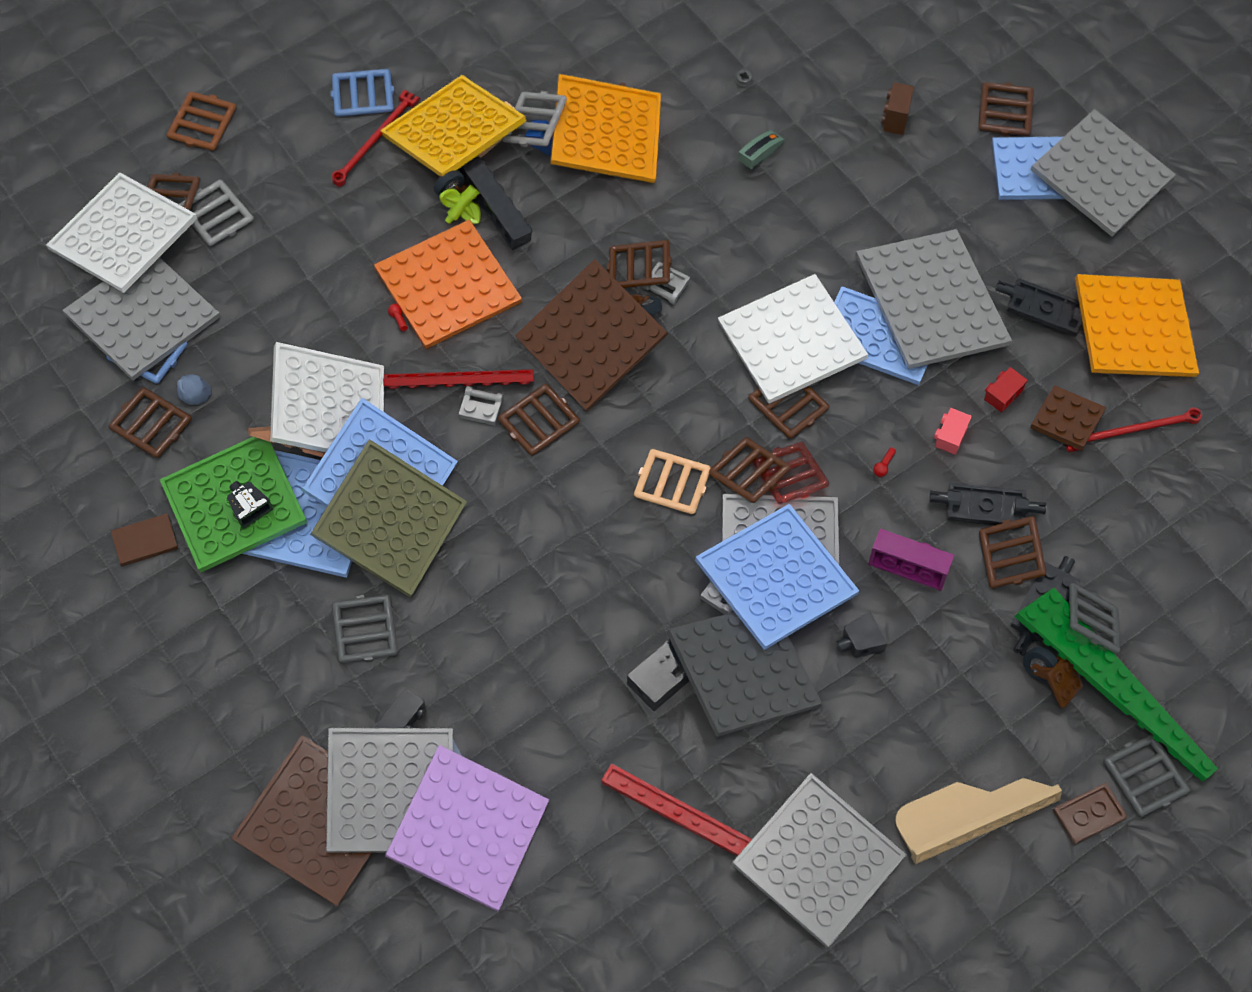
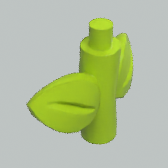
[439,185,481,224]

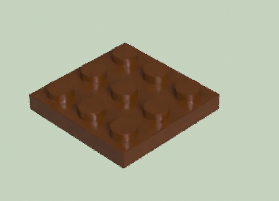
[1030,385,1106,451]

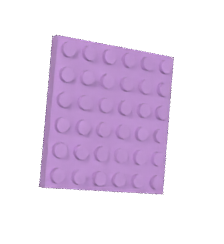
[385,745,549,912]

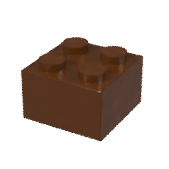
[881,82,914,135]

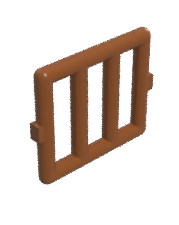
[167,91,236,151]

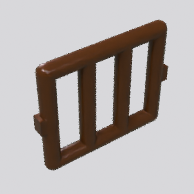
[979,82,1034,136]
[147,173,201,211]
[607,240,672,288]
[498,384,580,455]
[748,386,829,438]
[109,387,192,458]
[709,437,791,503]
[979,516,1046,588]

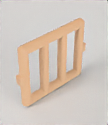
[634,449,711,514]

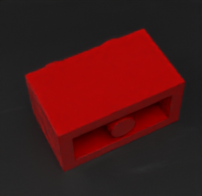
[984,367,1028,413]

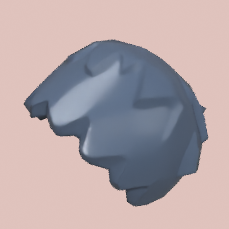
[177,374,211,405]

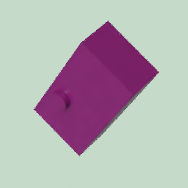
[868,528,954,591]

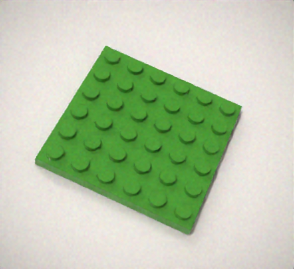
[160,437,308,573]

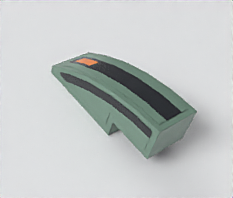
[738,130,785,170]

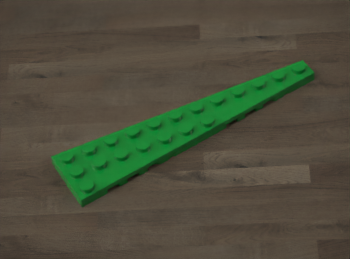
[1014,588,1218,782]

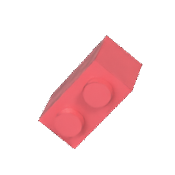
[934,408,972,455]

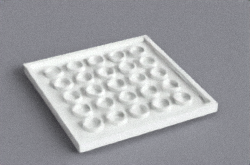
[46,172,198,293]
[718,274,868,404]
[270,342,384,452]

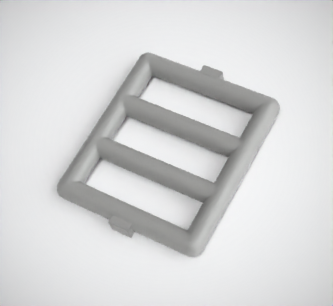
[502,91,567,147]
[178,180,254,246]

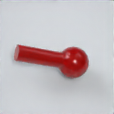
[388,303,408,331]
[873,447,896,477]

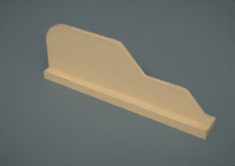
[896,778,1062,864]

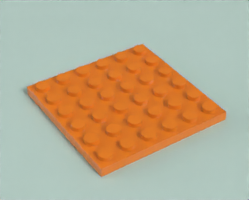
[374,219,522,349]

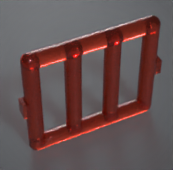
[752,442,829,504]

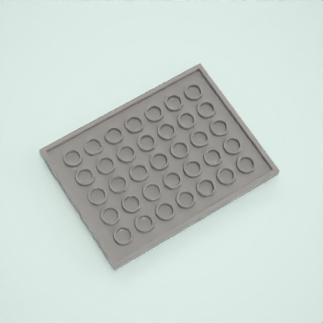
[856,229,1012,369]

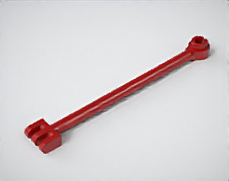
[331,90,420,187]
[1065,407,1202,452]

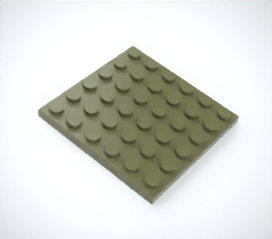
[310,439,467,597]

